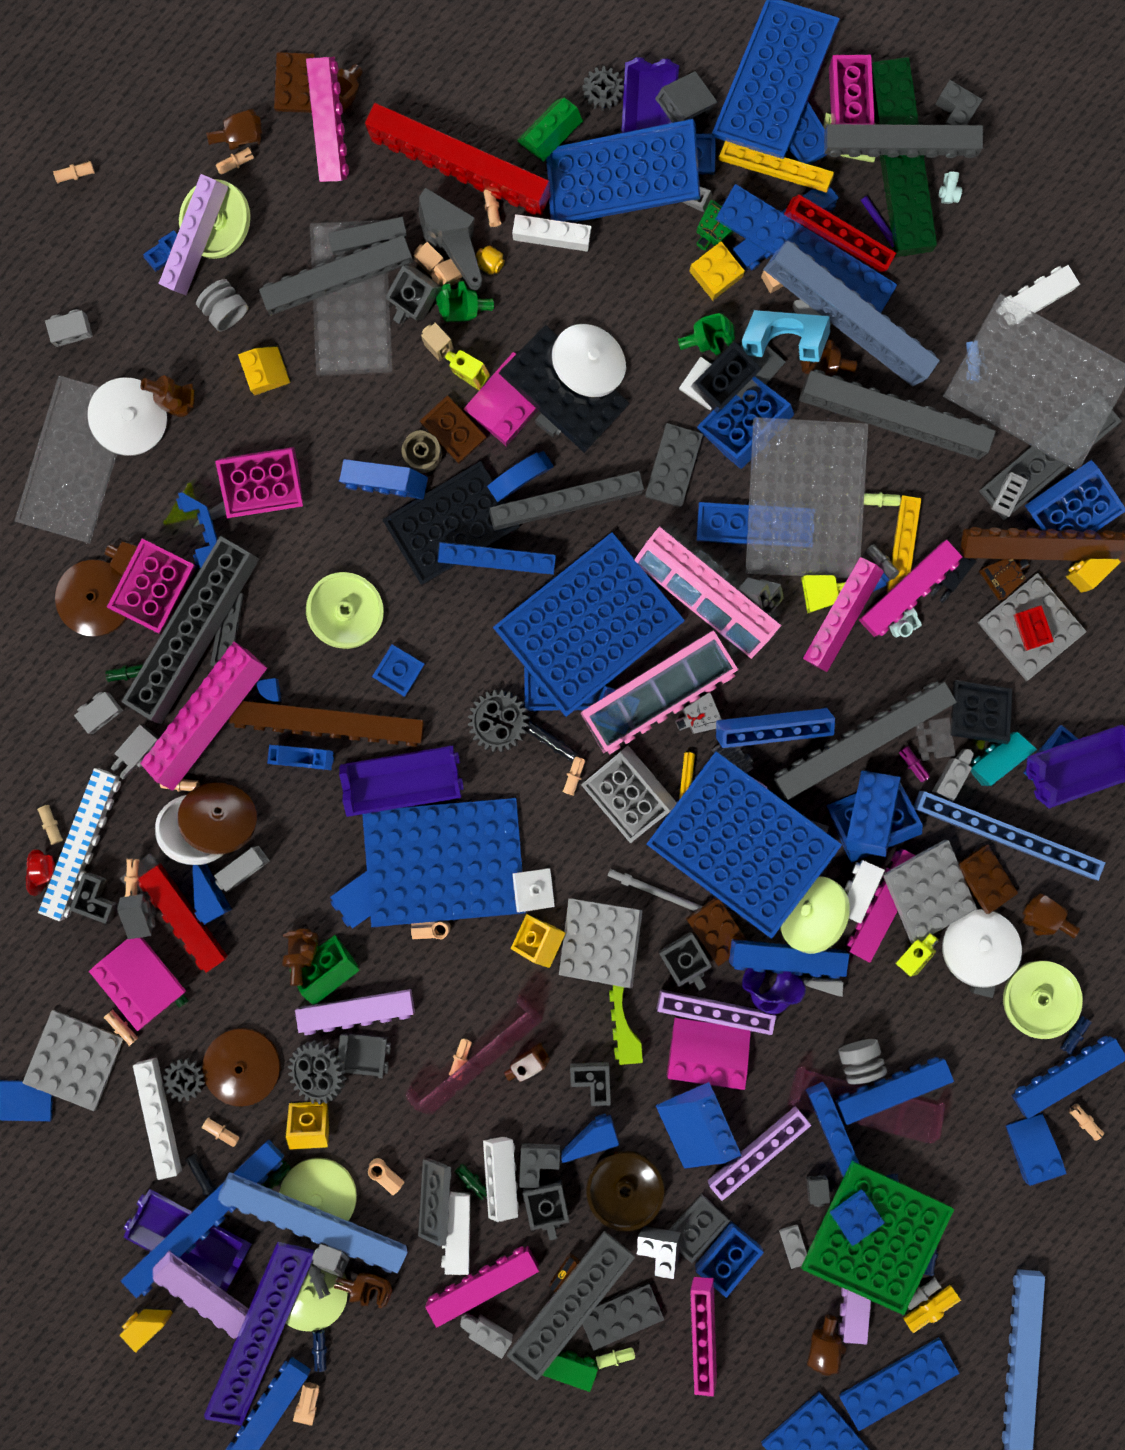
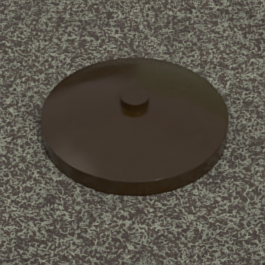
[586,1151,664,1231]

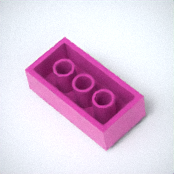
[829,55,875,125]

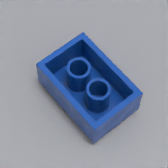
[695,1221,764,1298]

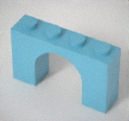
[742,310,830,362]

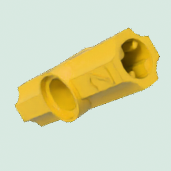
[903,1285,961,1333]

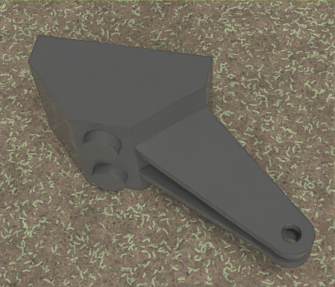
[419,188,482,290]

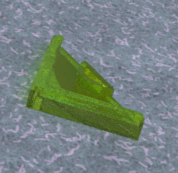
[163,482,198,525]

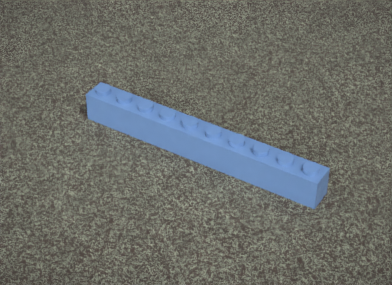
[913,791,1105,881]
[218,1172,408,1273]
[1002,1269,1045,1450]

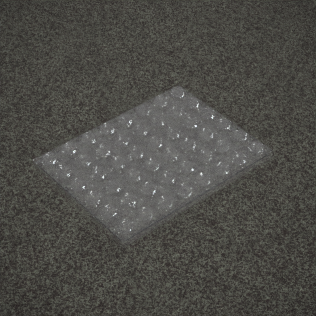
[943,294,1125,470]
[746,417,868,578]

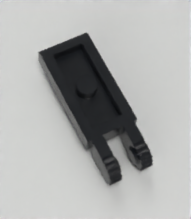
[930,551,976,603]

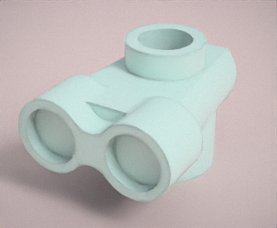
[939,172,962,204]
[889,608,922,638]

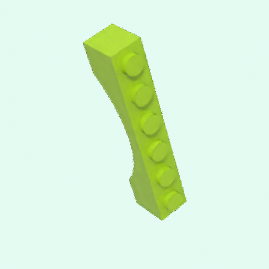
[609,985,643,1065]

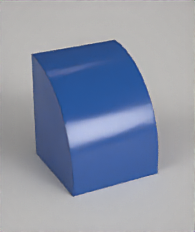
[256,678,282,702]

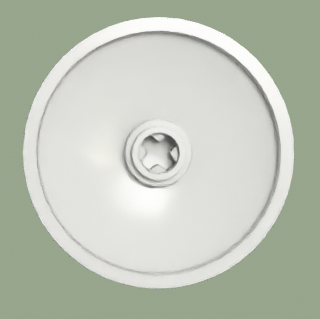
[552,324,626,397]
[88,378,167,456]
[155,795,223,865]
[942,909,1022,987]

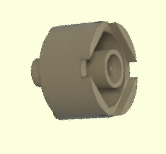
[402,430,442,473]

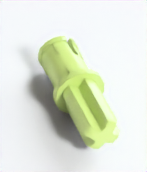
[861,492,901,507]
[596,1347,635,1369]

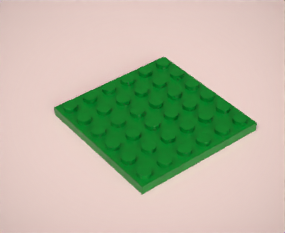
[801,1161,955,1315]

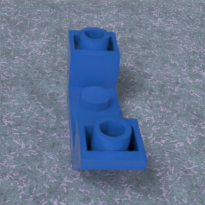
[176,493,218,568]

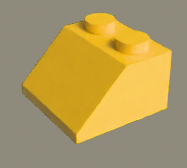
[238,347,290,395]
[1066,559,1121,593]
[511,914,566,968]
[286,1102,329,1149]
[120,1309,173,1353]

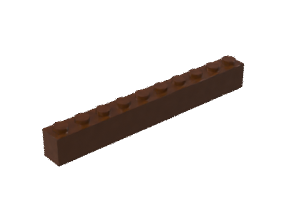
[960,527,1125,562]
[229,701,425,747]

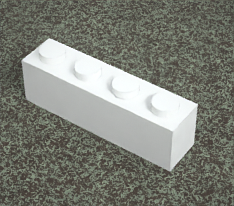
[512,214,591,252]
[998,265,1080,328]
[483,1137,519,1222]
[442,1191,471,1275]

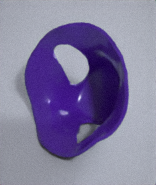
[742,968,806,1014]

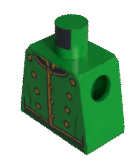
[696,200,734,250]

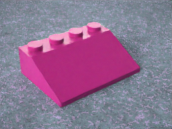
[463,352,538,447]
[215,447,303,518]
[107,539,198,634]
[89,937,186,1031]
[666,1017,751,1090]

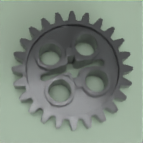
[468,690,530,752]
[288,1041,347,1105]

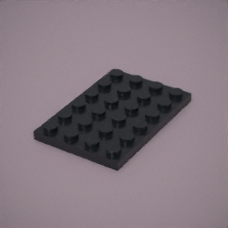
[499,325,630,453]
[382,461,520,586]

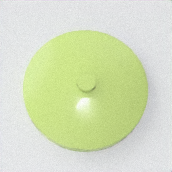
[179,179,250,259]
[306,572,384,649]
[781,877,850,954]
[1003,960,1083,1039]
[279,1158,357,1221]
[286,1264,348,1331]

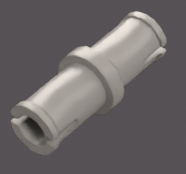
[908,1277,942,1310]

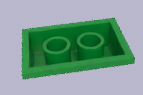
[517,98,583,161]
[290,935,360,1005]

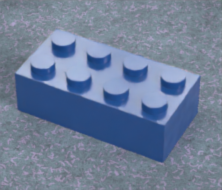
[846,771,900,857]

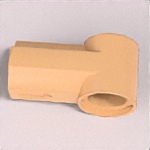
[411,920,451,939]
[368,1158,404,1195]
[293,1382,320,1426]

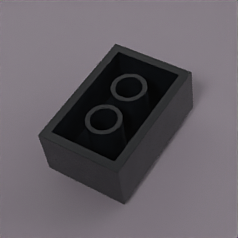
[690,341,761,414]

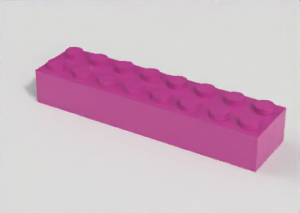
[140,642,267,791]

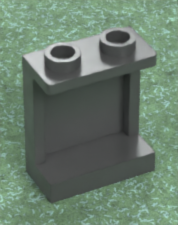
[655,71,717,123]
[338,1032,391,1079]

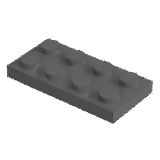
[645,423,703,508]
[418,1158,451,1246]
[582,1282,665,1350]

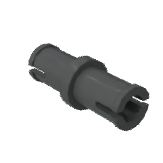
[866,544,899,580]
[308,1260,331,1300]

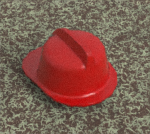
[26,849,56,896]

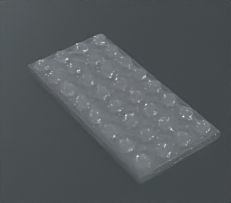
[310,220,393,376]
[15,376,117,544]

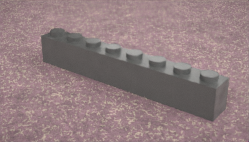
[824,124,983,158]
[259,235,413,316]
[489,471,644,531]

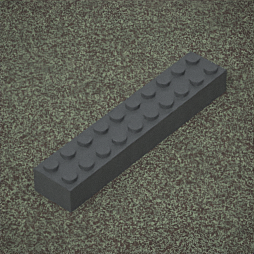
[798,370,995,460]
[122,536,260,724]
[772,681,957,800]

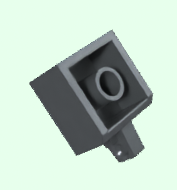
[386,265,442,324]
[658,932,712,991]
[523,1179,569,1240]

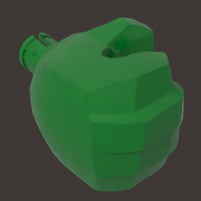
[436,281,494,322]
[678,313,735,355]

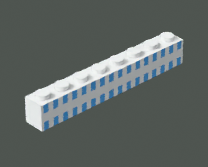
[38,768,121,921]

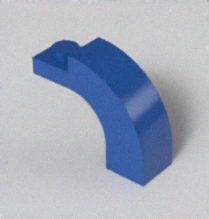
[487,451,554,502]
[267,745,334,770]

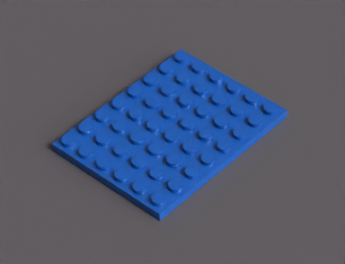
[493,533,685,717]
[646,751,842,939]
[362,798,526,927]

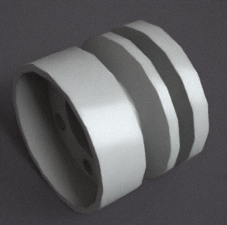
[196,279,249,331]
[838,1039,887,1084]

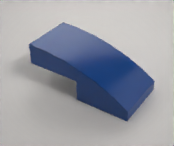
[143,230,177,272]

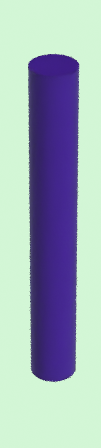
[861,196,894,248]

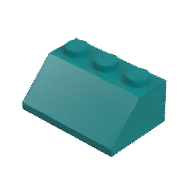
[970,732,1037,786]

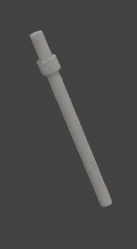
[607,869,703,912]

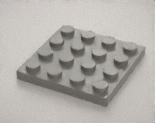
[977,573,1086,681]
[883,840,977,944]
[559,898,642,988]
[23,1010,124,1111]

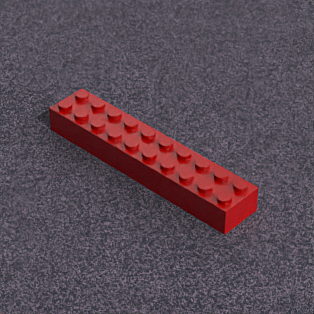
[365,103,551,215]

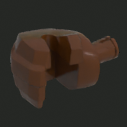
[337,64,363,114]
[206,109,262,150]
[800,338,857,377]
[140,375,194,417]
[1022,894,1080,938]
[282,929,319,986]
[334,1273,392,1308]
[807,1315,846,1376]

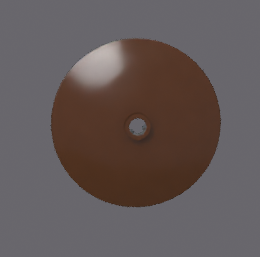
[55,560,127,637]
[178,783,257,854]
[202,1028,280,1106]

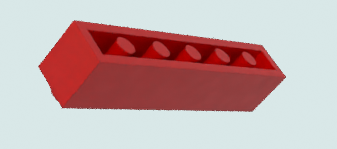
[784,195,896,272]
[138,863,227,973]

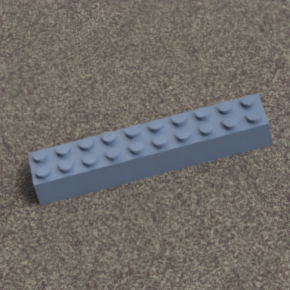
[763,240,940,387]

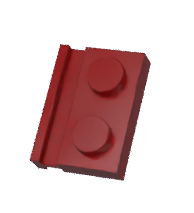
[1013,605,1054,651]

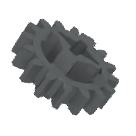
[583,66,624,111]
[162,1058,205,1102]

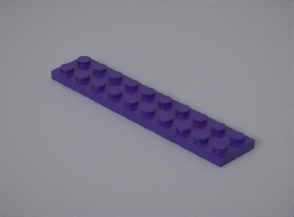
[204,1242,314,1426]

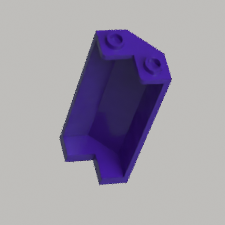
[622,57,679,133]
[1026,725,1125,808]
[339,746,464,817]
[123,1189,251,1292]

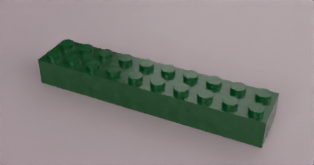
[871,57,937,257]

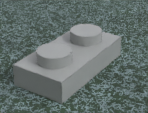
[779,1224,807,1269]

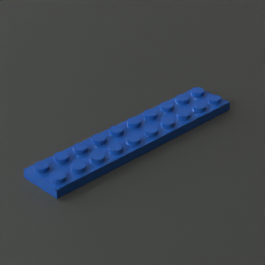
[715,184,897,313]

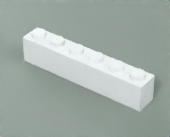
[133,1058,182,1180]

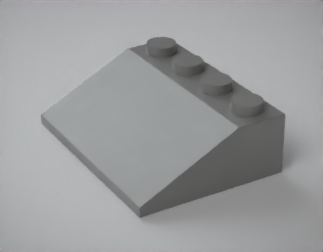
[581,745,677,843]

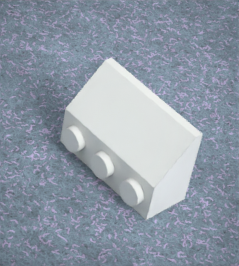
[844,860,884,924]

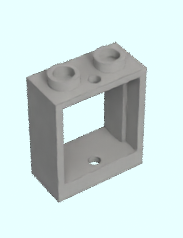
[215,846,270,891]

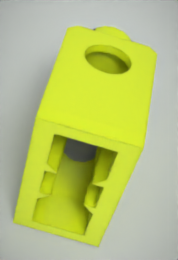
[444,350,490,390]
[801,575,846,613]
[896,933,939,976]

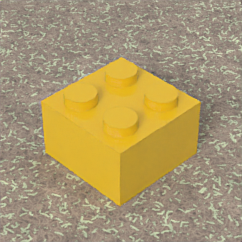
[689,242,745,300]

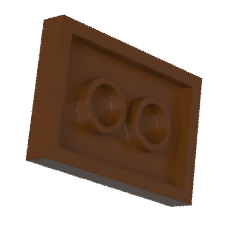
[274,52,315,113]
[420,395,487,464]
[958,844,1018,914]
[686,897,747,966]

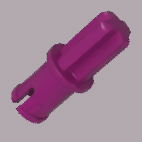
[899,746,930,782]

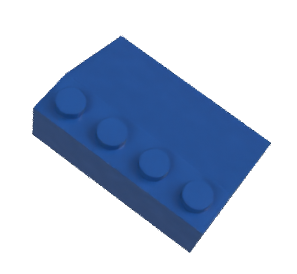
[697,376,794,469]
[1025,460,1125,532]
[826,783,922,863]
[656,1082,741,1168]

